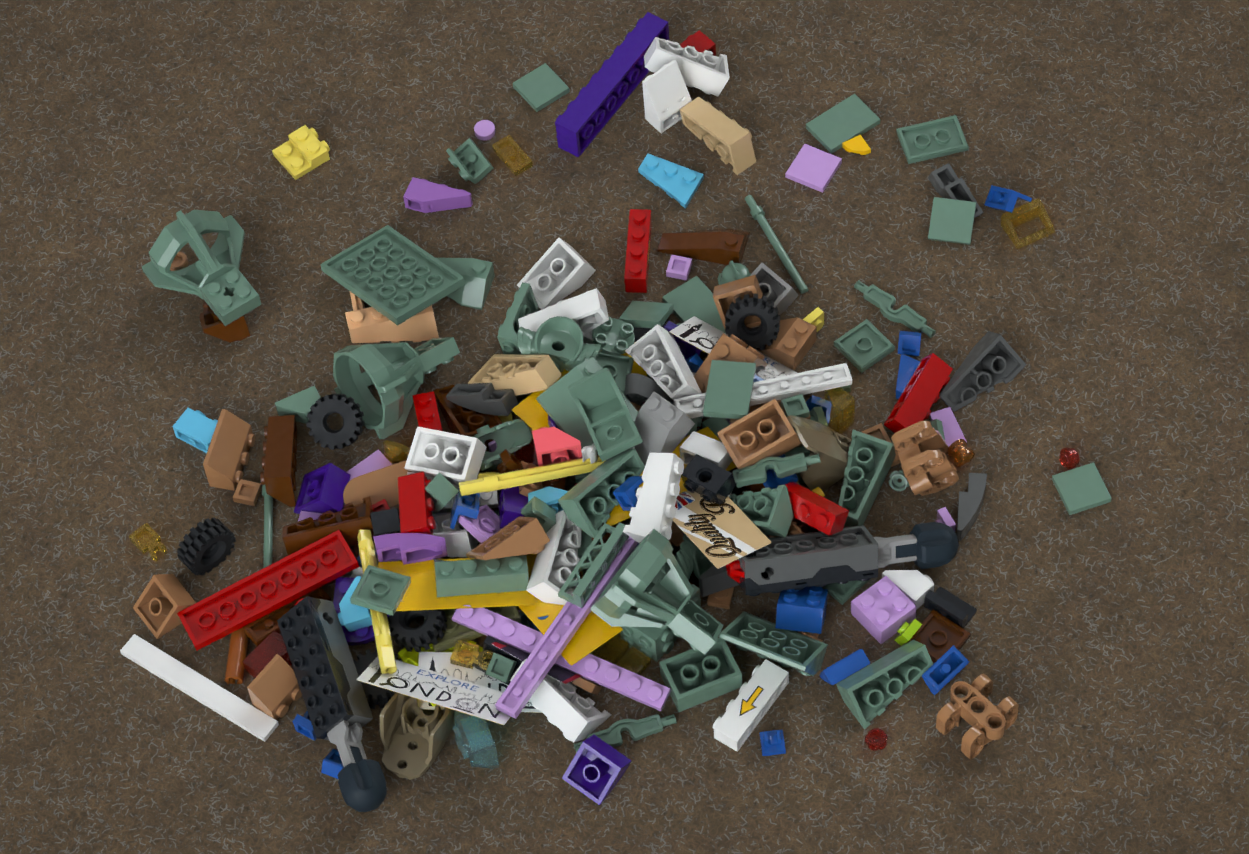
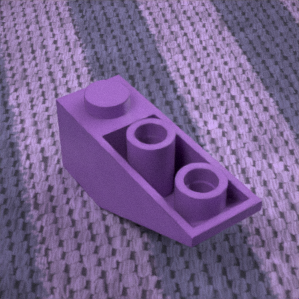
[403,177,473,213]

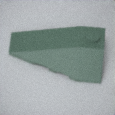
[436,258,495,310]

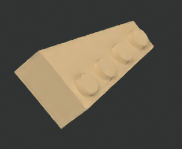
[468,354,562,396]

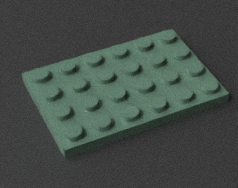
[320,225,466,325]

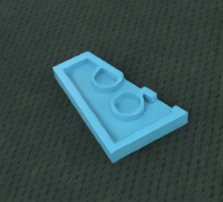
[638,154,704,209]

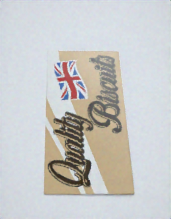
[673,481,772,569]

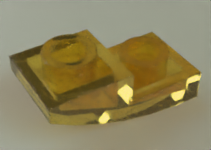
[383,440,410,463]

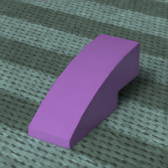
[373,533,448,565]

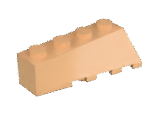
[345,305,439,343]

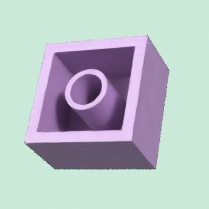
[851,576,916,644]

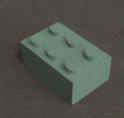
[659,638,742,712]

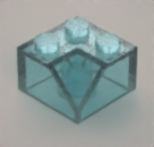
[452,713,500,769]

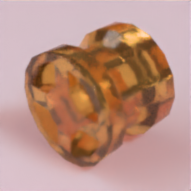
[946,439,975,467]

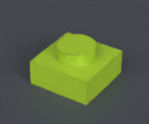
[895,619,922,646]

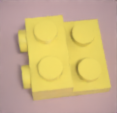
[272,125,330,180]

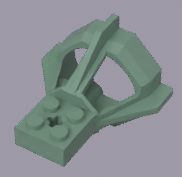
[142,209,261,326]
[333,337,460,439]
[591,529,724,655]

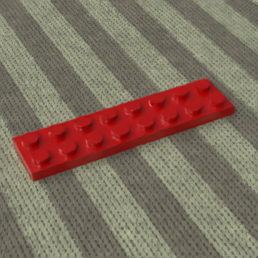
[177,530,360,651]

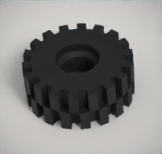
[725,294,780,351]
[306,393,365,450]
[177,518,236,575]
[387,609,447,652]
[353,648,402,709]

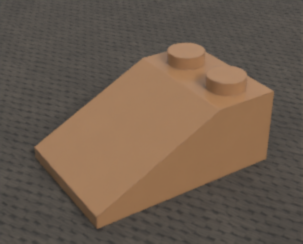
[717,399,802,470]
[466,516,550,560]

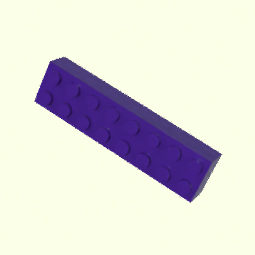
[555,12,669,157]

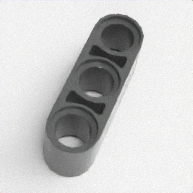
[624,373,674,407]

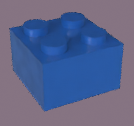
[775,586,828,634]

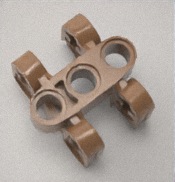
[891,420,959,496]
[936,673,1019,760]

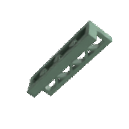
[558,522,629,608]

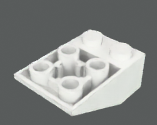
[642,60,692,133]

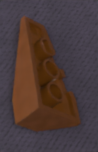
[433,385,502,451]

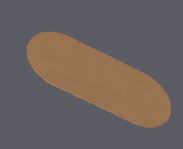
[343,461,416,507]

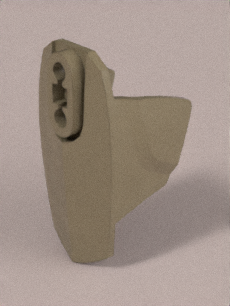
[787,415,851,492]
[380,693,456,780]

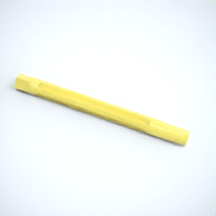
[458,455,606,496]
[357,530,397,674]

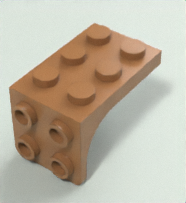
[694,333,768,393]

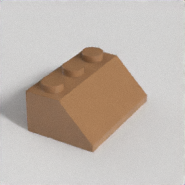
[203,409,255,491]

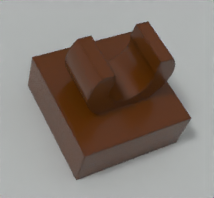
[497,449,524,474]

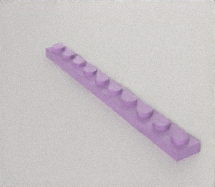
[495,536,638,719]
[452,605,671,711]

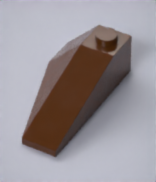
[657,228,750,265]
[199,301,251,343]

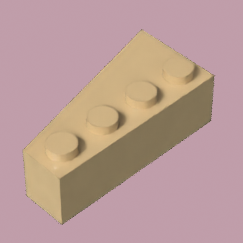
[679,97,756,175]

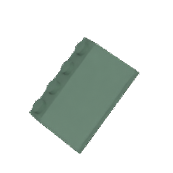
[536,357,638,455]
[719,612,828,676]

